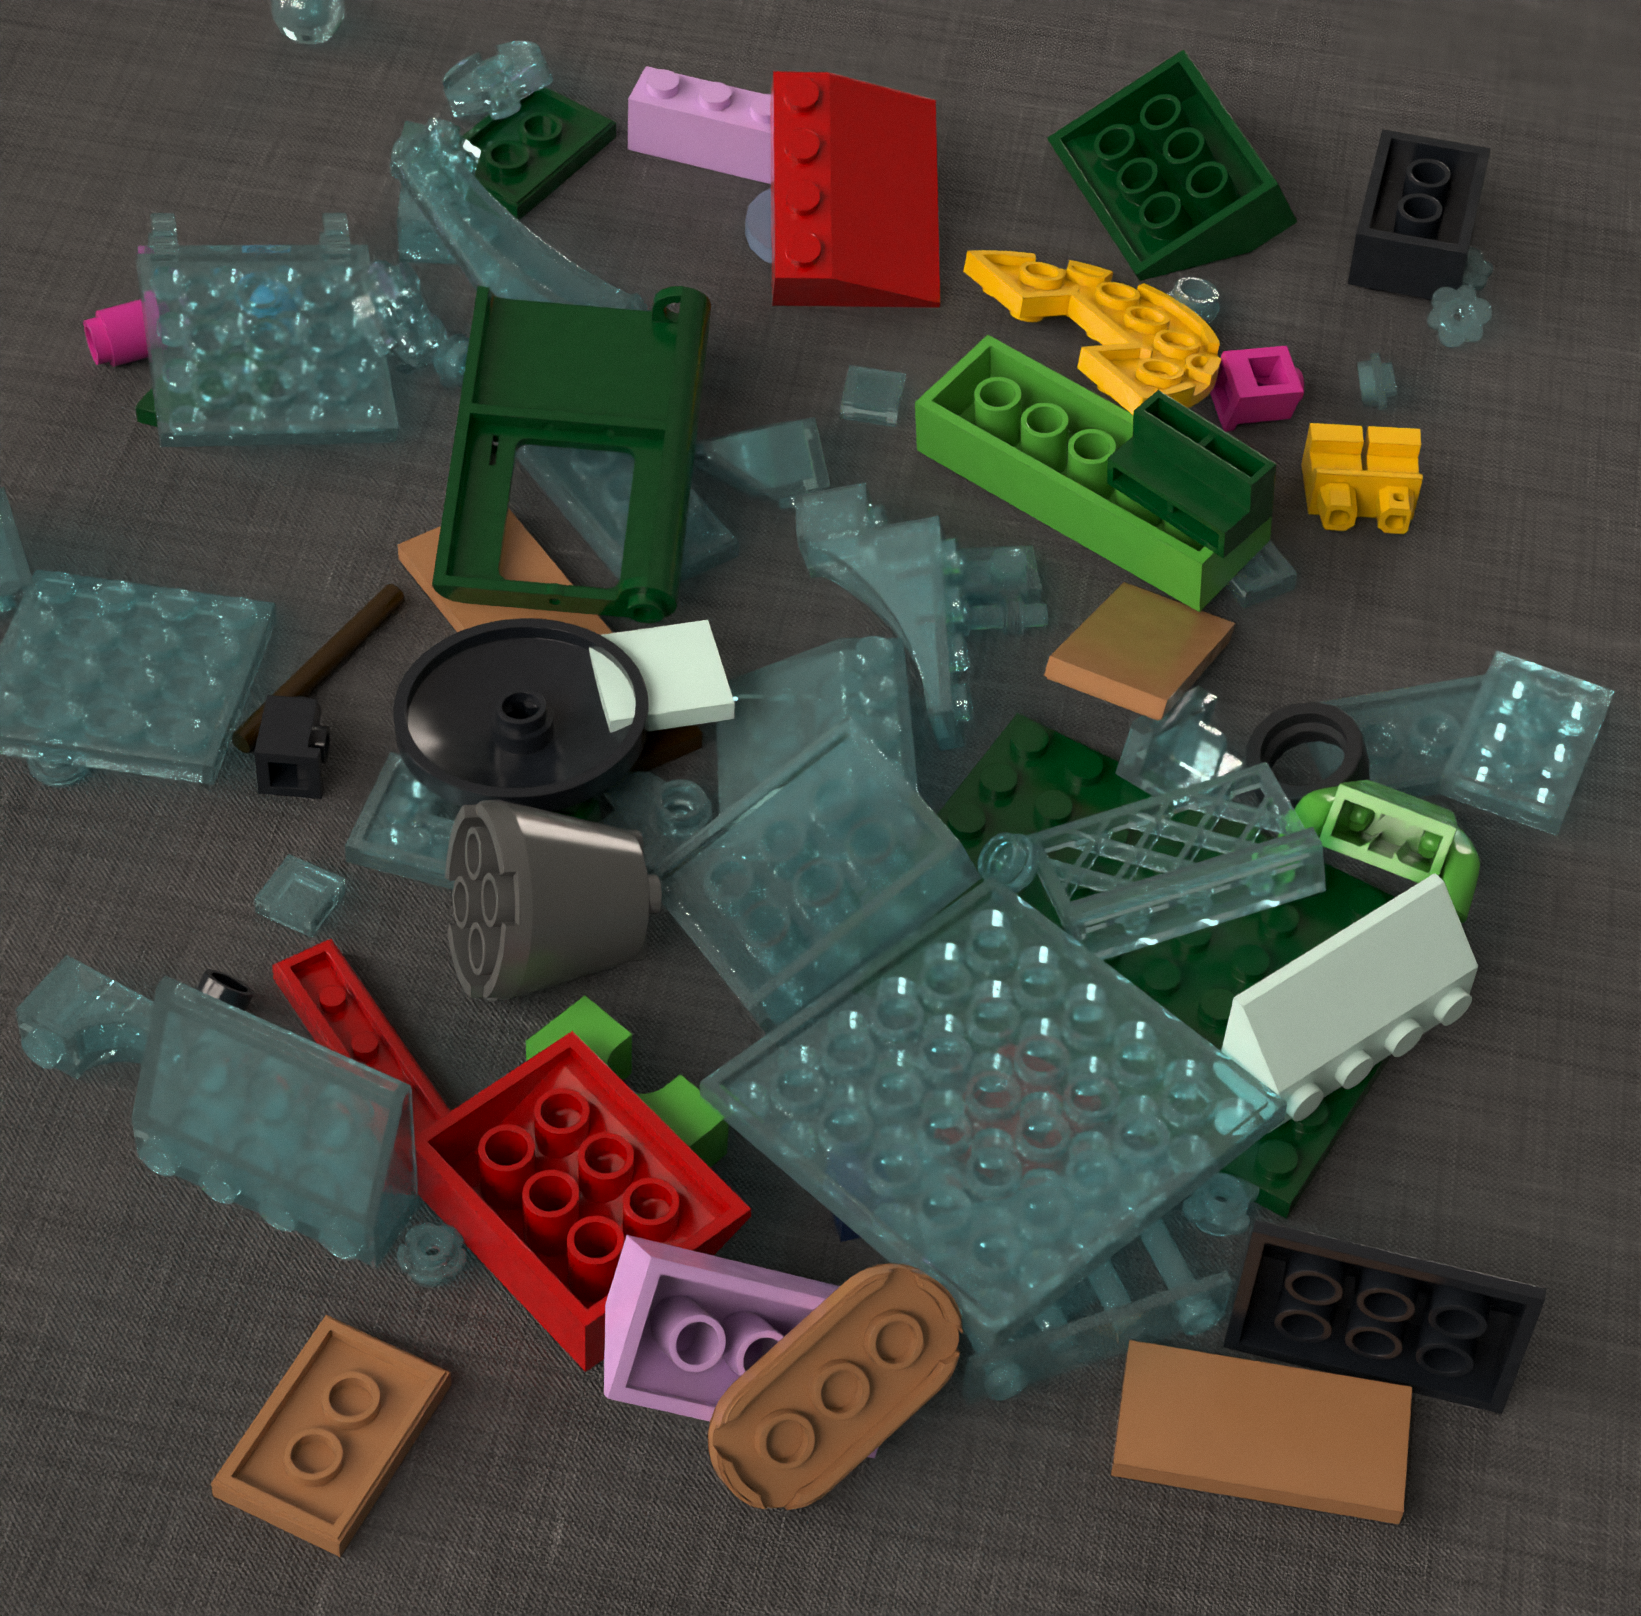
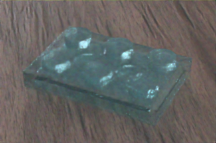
[1437,650,1615,836]

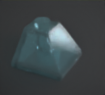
[693,417,831,509]

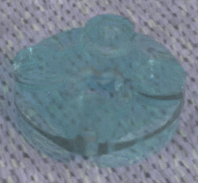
[442,41,553,119]
[350,260,448,374]

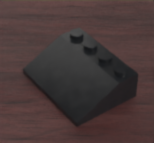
[1223,1220,1547,1414]

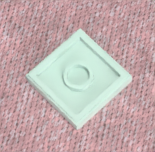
[589,620,735,733]

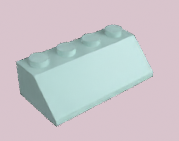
[1215,873,1478,1133]

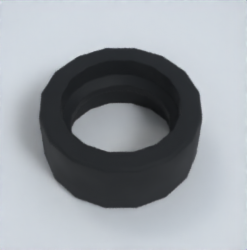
[1246,701,1370,822]

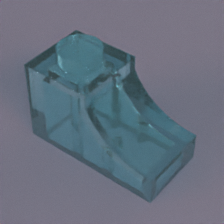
[15,955,182,1079]

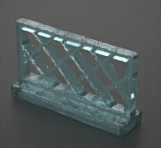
[1024,762,1326,968]

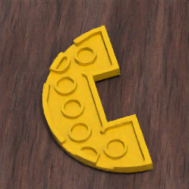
[963,250,1222,415]

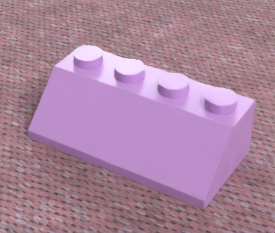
[628,66,771,184]
[604,1235,878,1459]

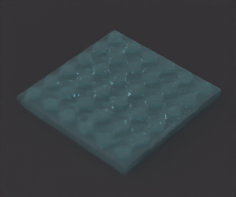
[700,876,1287,1351]

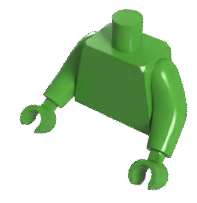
[1252,780,1480,935]

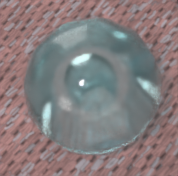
[271,0,345,45]

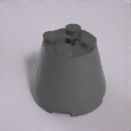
[445,800,662,1001]

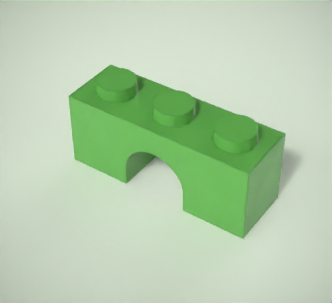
[526,995,729,1167]

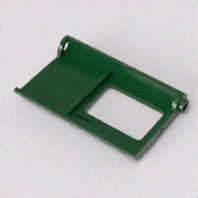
[432,286,712,623]

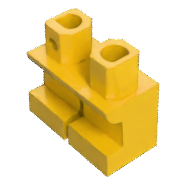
[1301,423,1423,534]

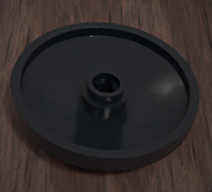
[393,618,649,812]

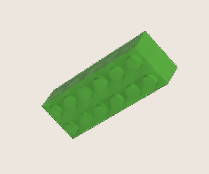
[915,335,1272,612]

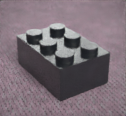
[1348,129,1491,304]

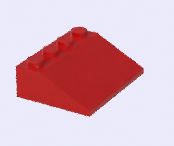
[770,71,940,308]
[407,1031,751,1372]

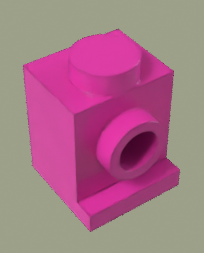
[1210,345,1304,432]

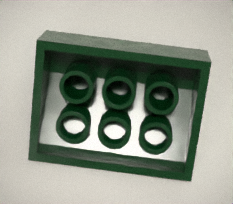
[1047,49,1298,281]

